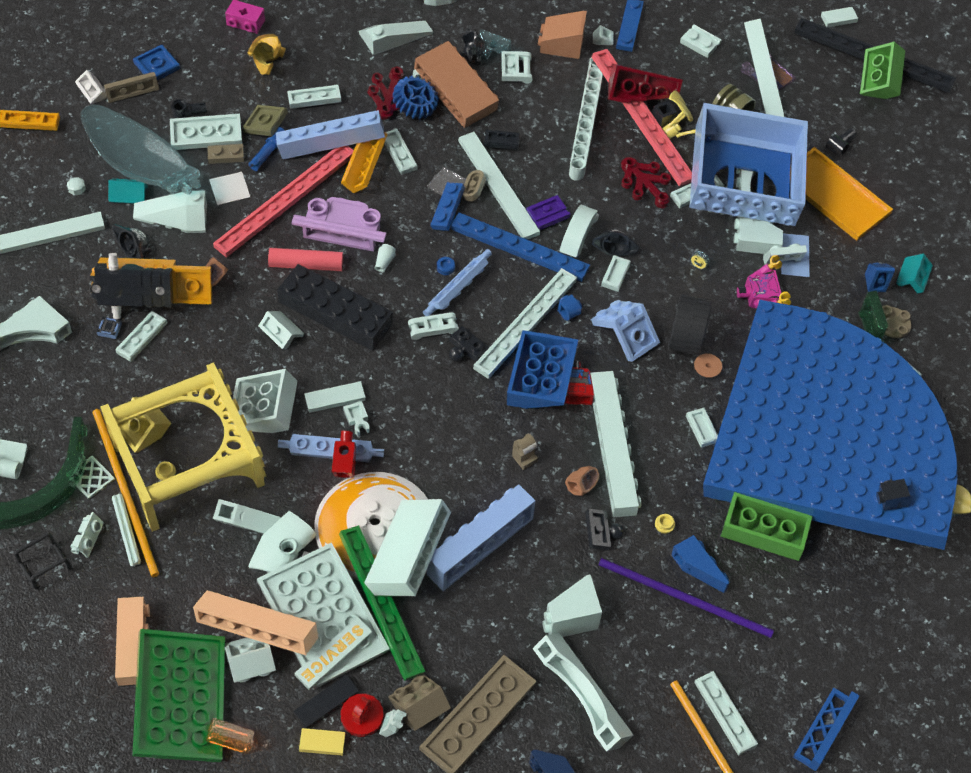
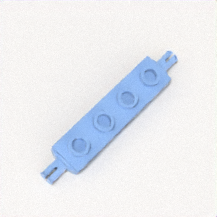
[423,249,492,316]
[278,434,384,462]

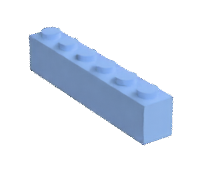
[276,110,385,159]

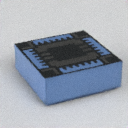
[97,317,122,339]

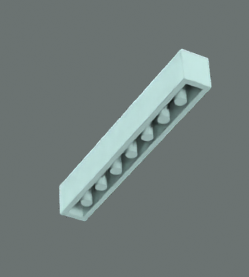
[590,371,641,517]

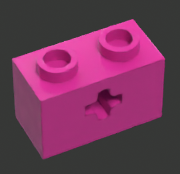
[225,0,265,34]

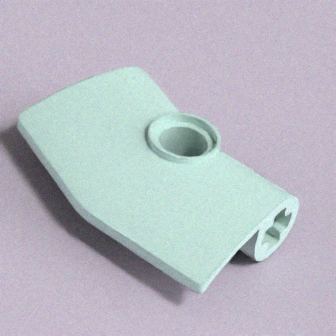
[0,439,27,479]
[249,511,316,573]

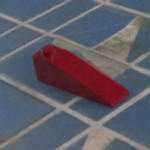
[608,64,683,103]

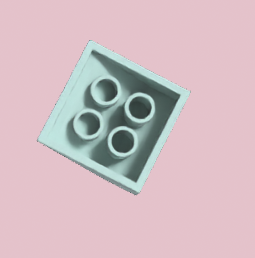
[231,369,297,433]

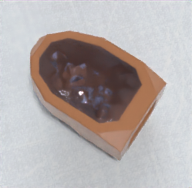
[206,257,228,286]
[565,466,599,496]

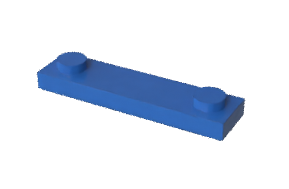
[616,0,644,52]

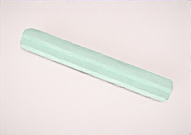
[112,494,141,566]

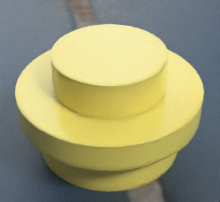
[155,461,176,481]
[655,514,675,534]

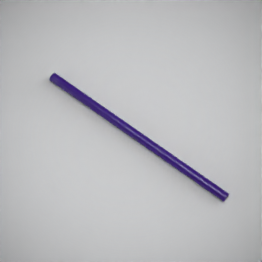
[599,558,774,638]

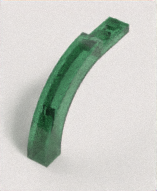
[0,417,87,529]

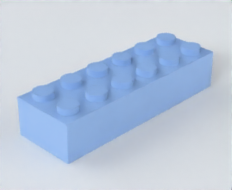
[427,485,535,591]

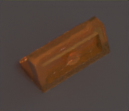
[206,718,255,754]

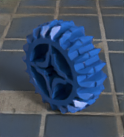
[392,75,439,120]

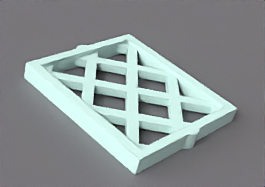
[66,456,115,499]

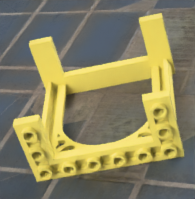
[101,363,266,532]

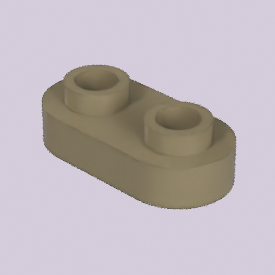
[463,170,486,201]

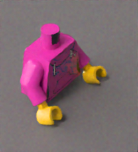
[737,255,791,308]

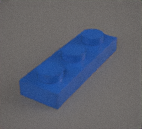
[431,182,465,231]

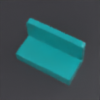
[108,178,148,203]
[896,254,933,293]

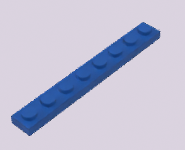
[451,213,590,282]

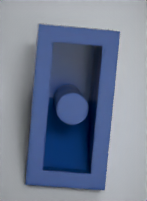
[865,263,895,292]

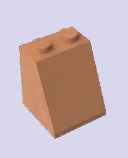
[538,11,587,59]

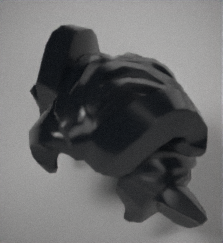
[460,29,485,66]

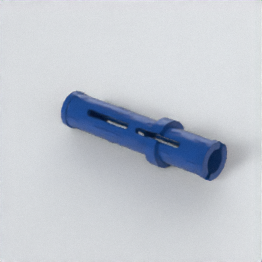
[248,127,285,171]

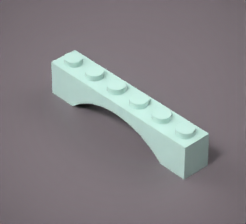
[533,633,633,751]

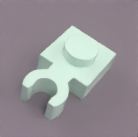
[343,401,370,436]
[379,710,407,737]

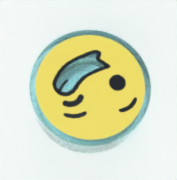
[690,251,710,269]

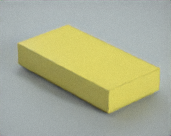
[299,728,345,756]

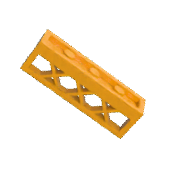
[341,132,388,193]

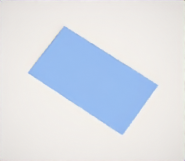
[781,233,809,277]

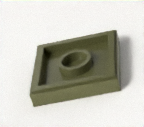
[242,105,288,136]

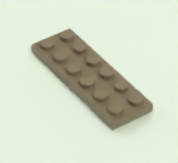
[419,655,536,773]

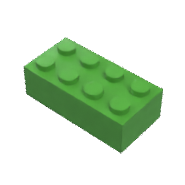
[721,492,812,561]

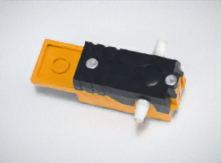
[90,253,212,319]

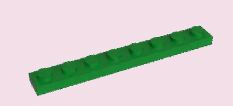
[339,525,425,681]

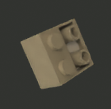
[389,675,451,731]

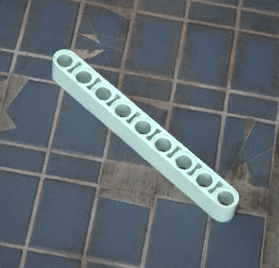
[569,57,603,180]

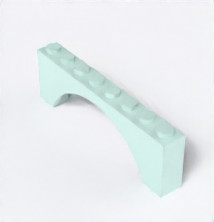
[734,168,783,254]
[0,296,72,350]

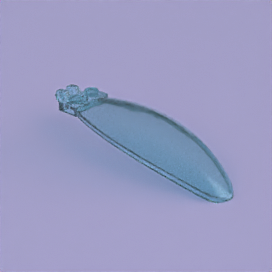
[81,104,201,195]

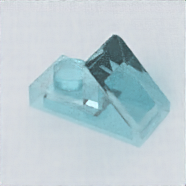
[479,29,511,59]

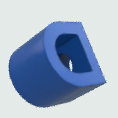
[557,295,582,321]

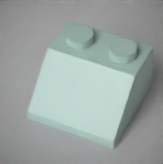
[225,638,276,682]

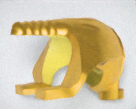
[247,34,286,75]

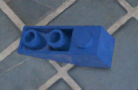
[671,535,729,593]

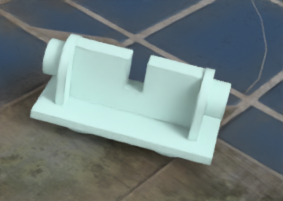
[70,512,104,558]

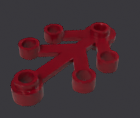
[367,66,404,120]
[621,157,671,208]

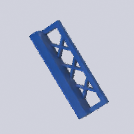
[793,688,859,771]

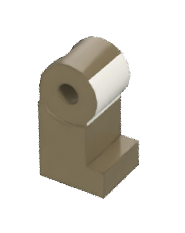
[512,433,538,470]

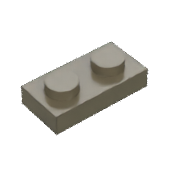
[208,144,244,164]

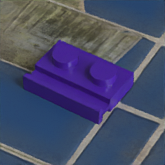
[526,195,570,230]

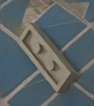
[104,72,159,103]

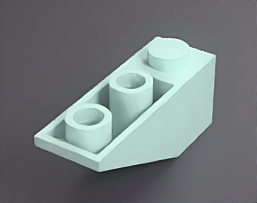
[213,499,281,534]

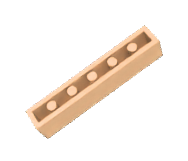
[193,590,318,655]

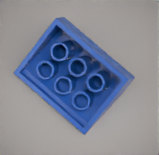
[507,330,578,408]

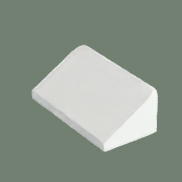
[75,70,107,104]

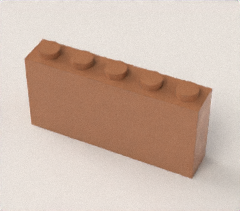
[414,41,499,128]

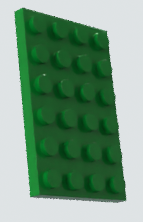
[132,629,225,762]

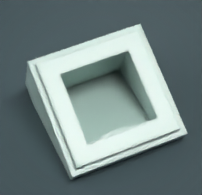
[593,25,613,45]

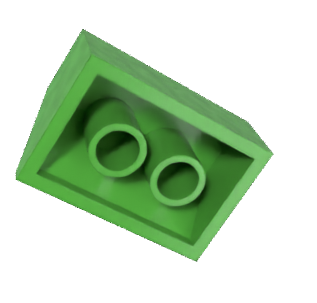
[860,42,905,99]

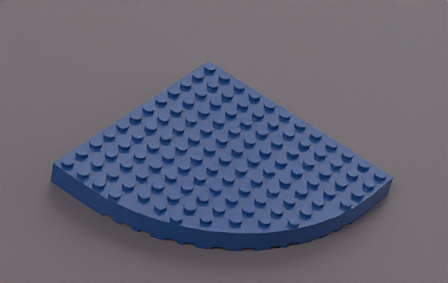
[703,300,957,550]

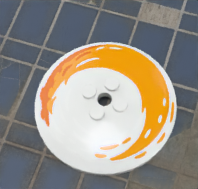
[314,472,428,580]

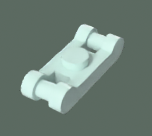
[408,313,459,340]

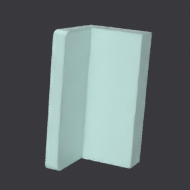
[258,311,304,349]

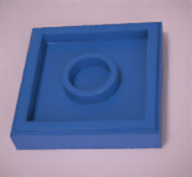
[133,45,180,80]

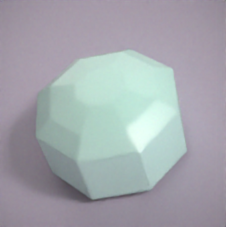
[67,177,86,195]

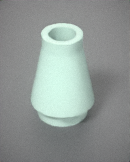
[374,244,396,272]

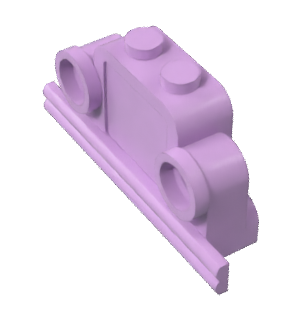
[292,197,386,252]

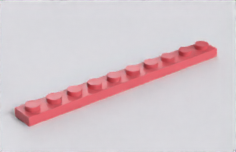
[592,49,692,186]
[213,146,354,258]

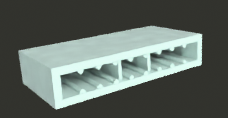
[365,499,451,596]

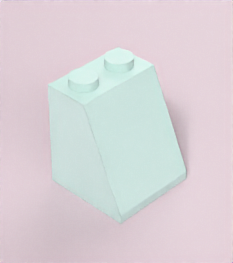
[542,575,602,637]

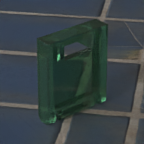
[858,291,888,341]

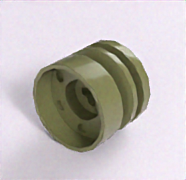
[712,84,756,111]

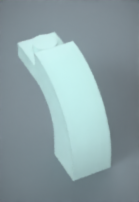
[560,205,599,257]

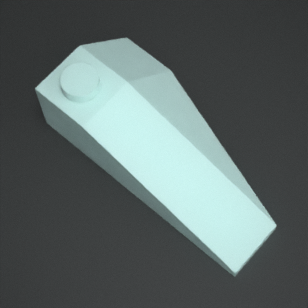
[359,21,433,55]
[133,191,207,233]

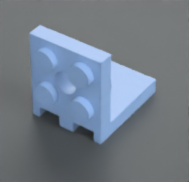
[591,300,660,362]

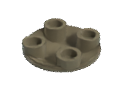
[875,305,911,338]

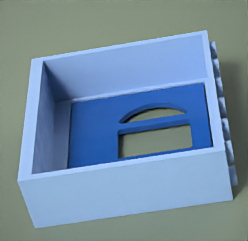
[689,103,808,226]

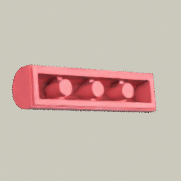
[268,248,344,271]

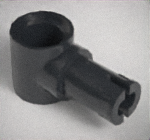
[171,99,207,119]
[826,128,857,157]

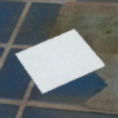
[209,172,250,205]

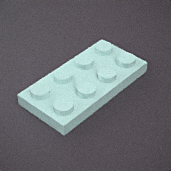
[170,114,242,150]

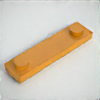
[0,110,60,131]

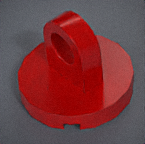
[341,694,383,737]

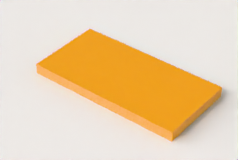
[790,147,893,241]

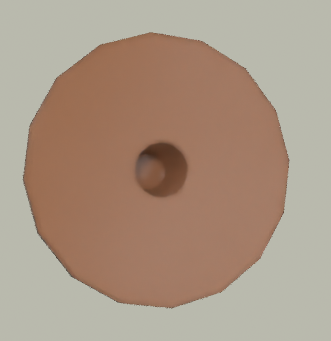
[694,354,722,378]

